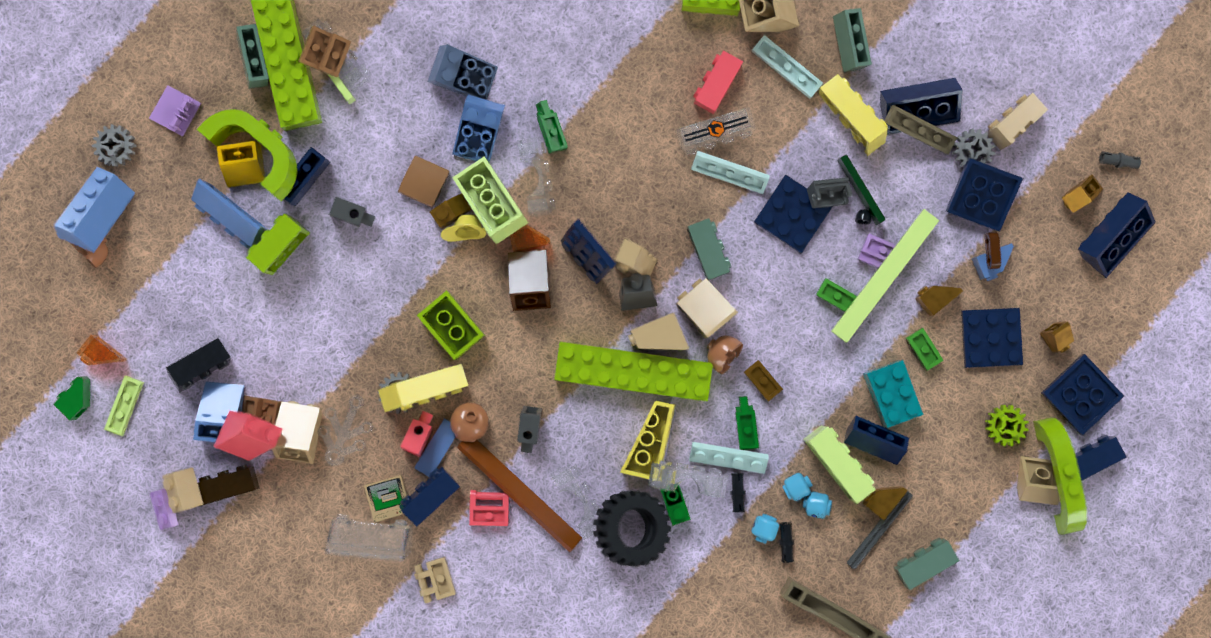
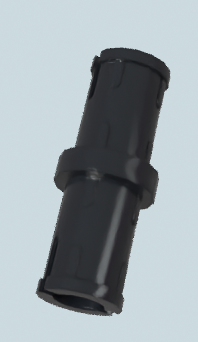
[730,473,746,512]
[779,522,795,563]

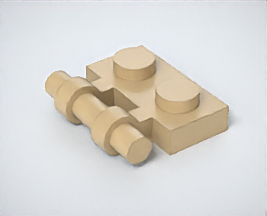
[414,556,456,603]

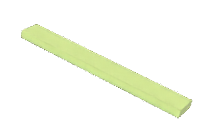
[831,209,940,343]

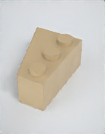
[987,93,1048,150]
[615,239,658,275]

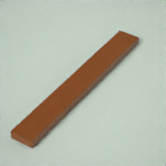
[457,440,582,553]

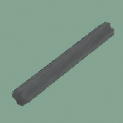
[847,491,913,569]

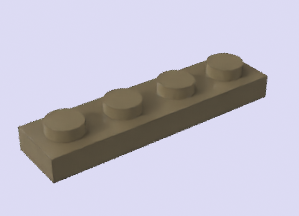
[884,105,957,155]

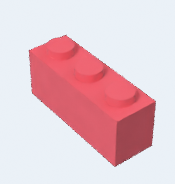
[693,50,743,114]

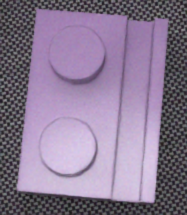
[857,234,895,268]
[149,488,178,530]

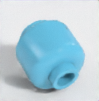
[782,472,813,501]
[803,492,832,519]
[751,513,780,544]

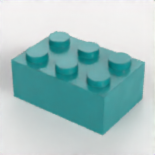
[863,360,924,428]

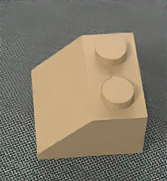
[1017,456,1060,505]
[162,467,203,513]

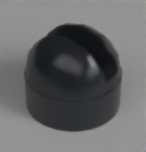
[855,209,871,225]

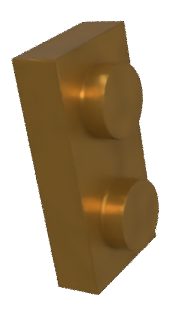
[743,360,783,402]

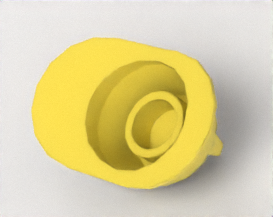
[441,215,487,242]

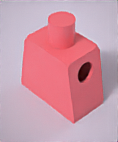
[400,411,433,457]

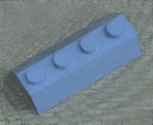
[54,167,135,253]
[191,179,268,249]

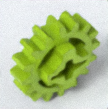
[985,405,1029,446]

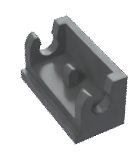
[807,177,852,208]

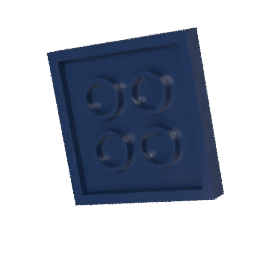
[946,157,1023,232]
[754,174,833,254]
[560,219,616,284]
[961,308,1023,368]
[1041,354,1124,435]

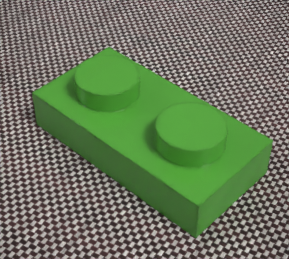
[815,278,857,312]
[905,328,944,371]

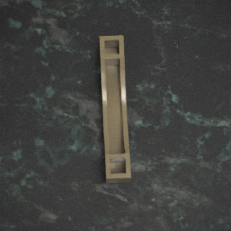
[780,577,892,638]

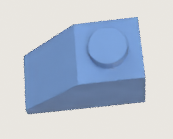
[972,243,1014,281]

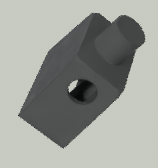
[329,197,376,227]
[619,273,657,311]
[517,406,542,453]

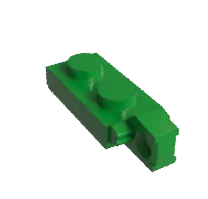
[536,100,568,154]
[735,396,759,450]

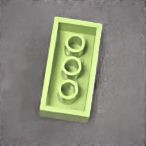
[452,156,528,244]
[803,425,876,504]

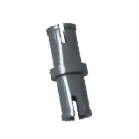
[1099,151,1141,169]

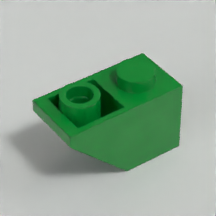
[53,376,90,421]
[660,482,691,526]

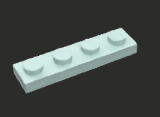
[752,35,823,99]
[691,151,770,194]
[689,442,769,474]

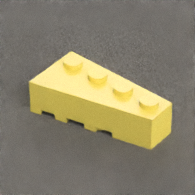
[820,74,888,156]
[378,364,468,412]
[620,401,676,481]

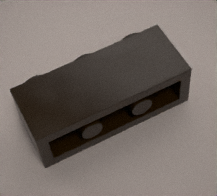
[198,464,260,506]

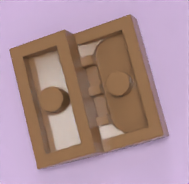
[298,26,351,77]
[398,155,450,208]
[242,395,282,425]

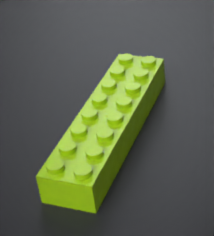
[251,0,323,131]
[554,342,713,402]

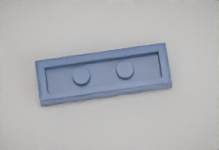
[414,418,456,477]

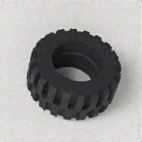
[593,491,671,567]

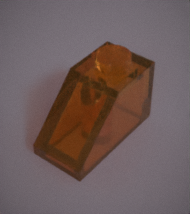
[510,224,551,252]
[76,335,127,366]

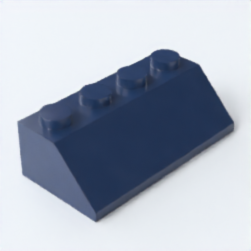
[880,78,963,135]
[1078,192,1156,278]

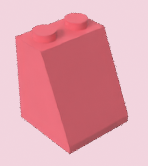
[214,410,283,461]

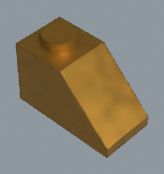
[1062,174,1103,213]
[430,193,472,230]
[915,286,963,316]
[1039,321,1074,353]
[862,486,908,520]

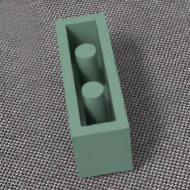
[833,8,872,72]
[236,24,269,89]
[687,218,731,281]
[894,538,960,590]

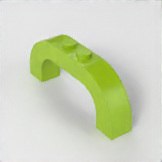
[197,109,297,202]
[1033,417,1087,535]

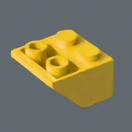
[217,141,266,188]

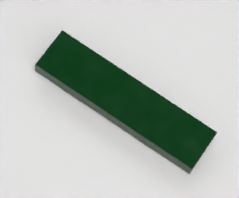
[837,155,885,225]

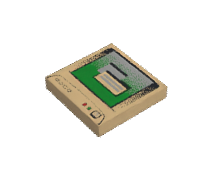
[364,475,407,523]

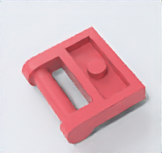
[469,490,509,526]

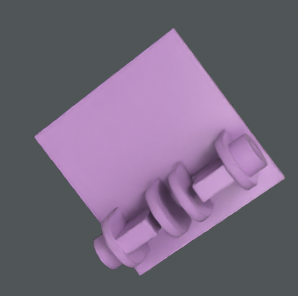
[149,85,201,136]

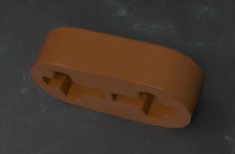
[985,232,1001,269]

